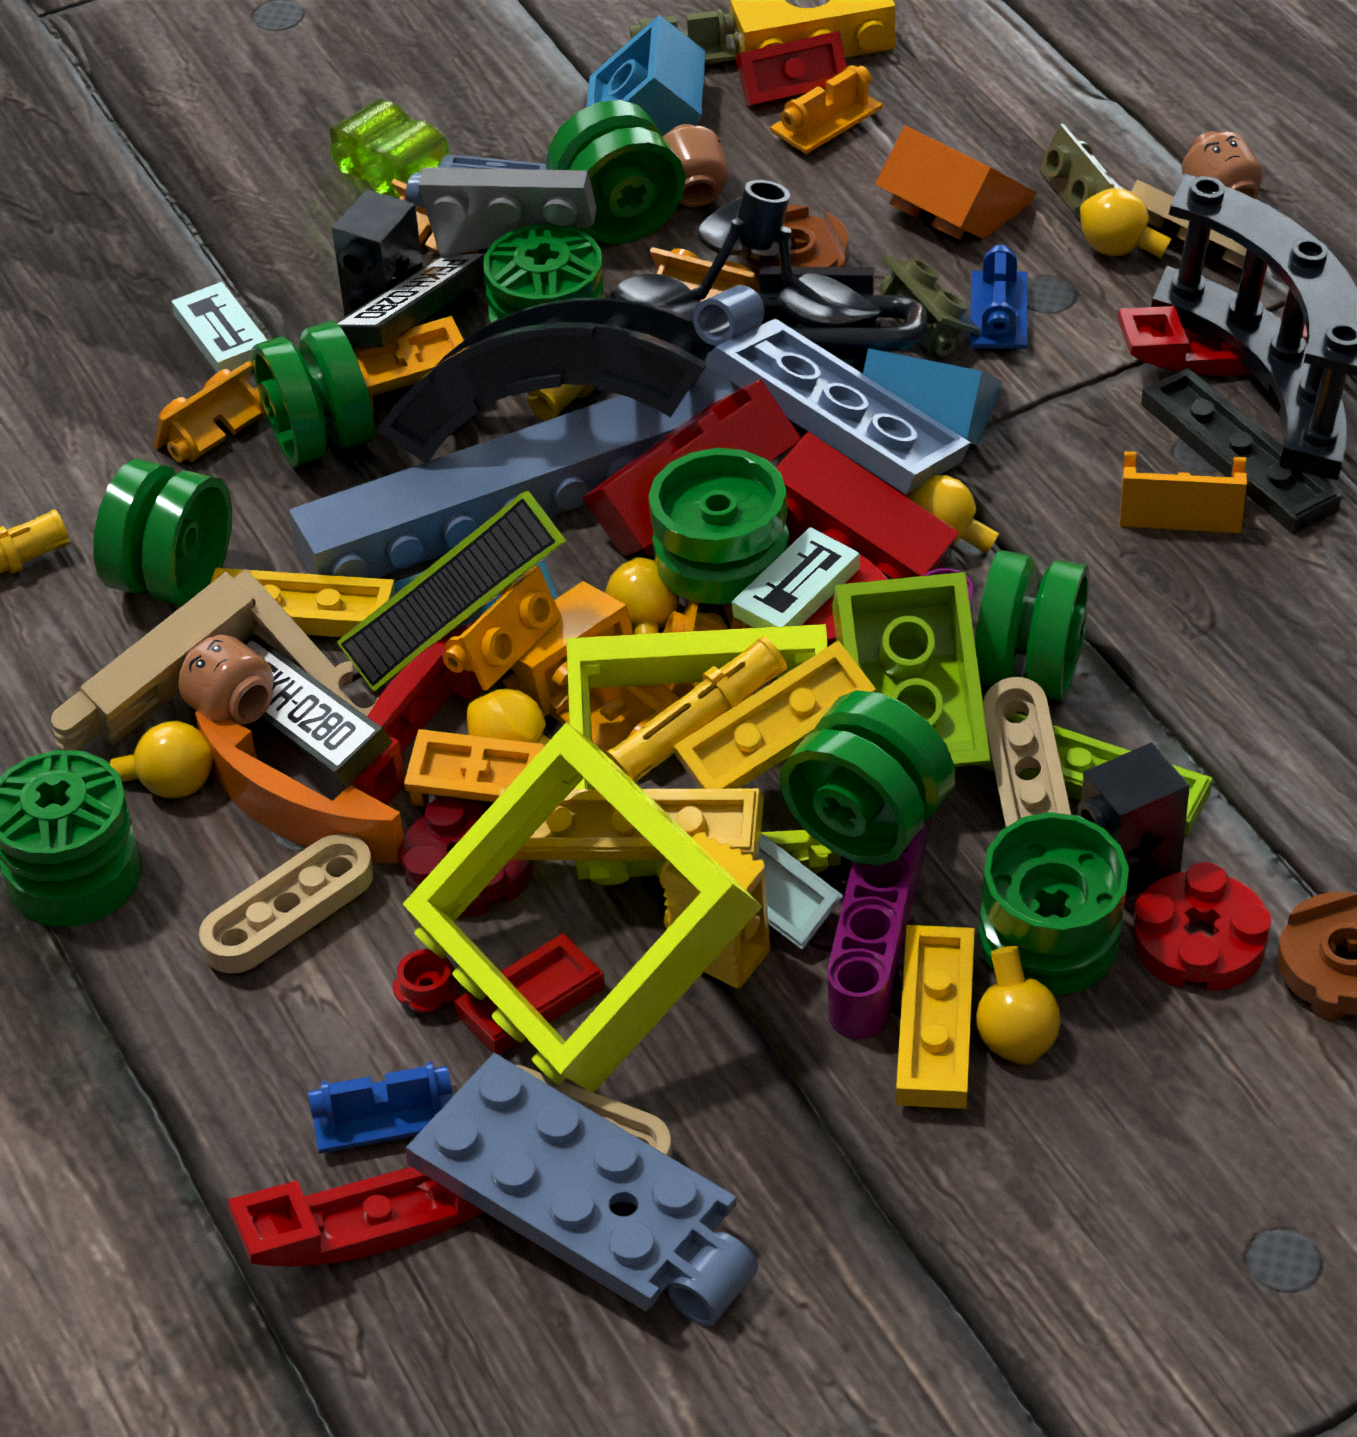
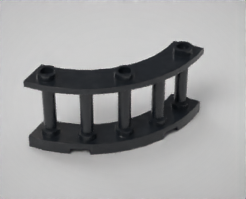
[1151,173,1357,480]
[376,298,716,464]

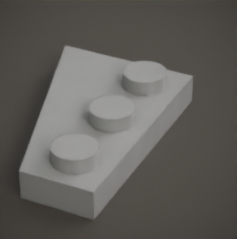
[418,168,597,257]

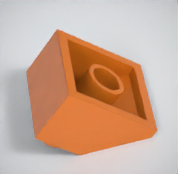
[875,125,1037,240]

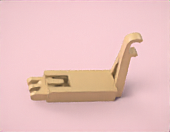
[51,569,379,751]

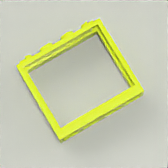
[566,624,841,885]
[403,722,763,1092]

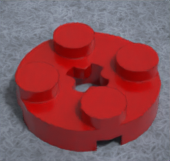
[1133,862,1271,991]

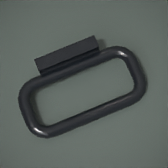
[758,266,928,351]

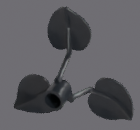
[610,180,882,327]

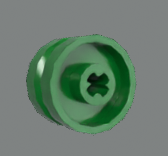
[546,100,686,244]
[252,320,375,468]
[648,448,790,605]
[93,459,232,606]
[975,550,1090,702]
[780,690,955,866]

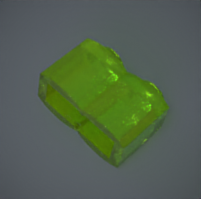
[329,99,449,199]

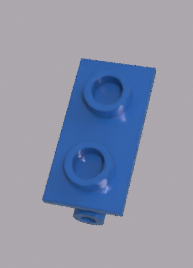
[970,245,1028,350]
[308,1061,452,1154]

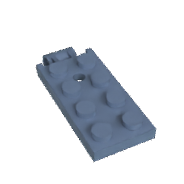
[693,285,971,495]
[406,1053,758,1327]

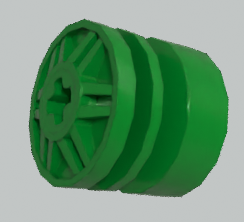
[484,223,605,324]
[0,750,142,927]
[978,812,1129,996]

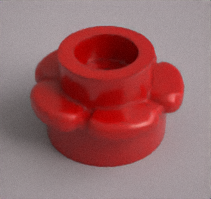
[392,949,460,1012]

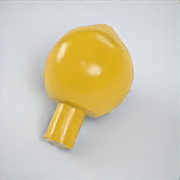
[1080,188,1171,258]
[902,475,999,554]
[605,557,680,635]
[467,689,551,745]
[109,721,213,799]
[976,946,1061,1065]

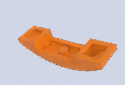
[195,711,404,864]

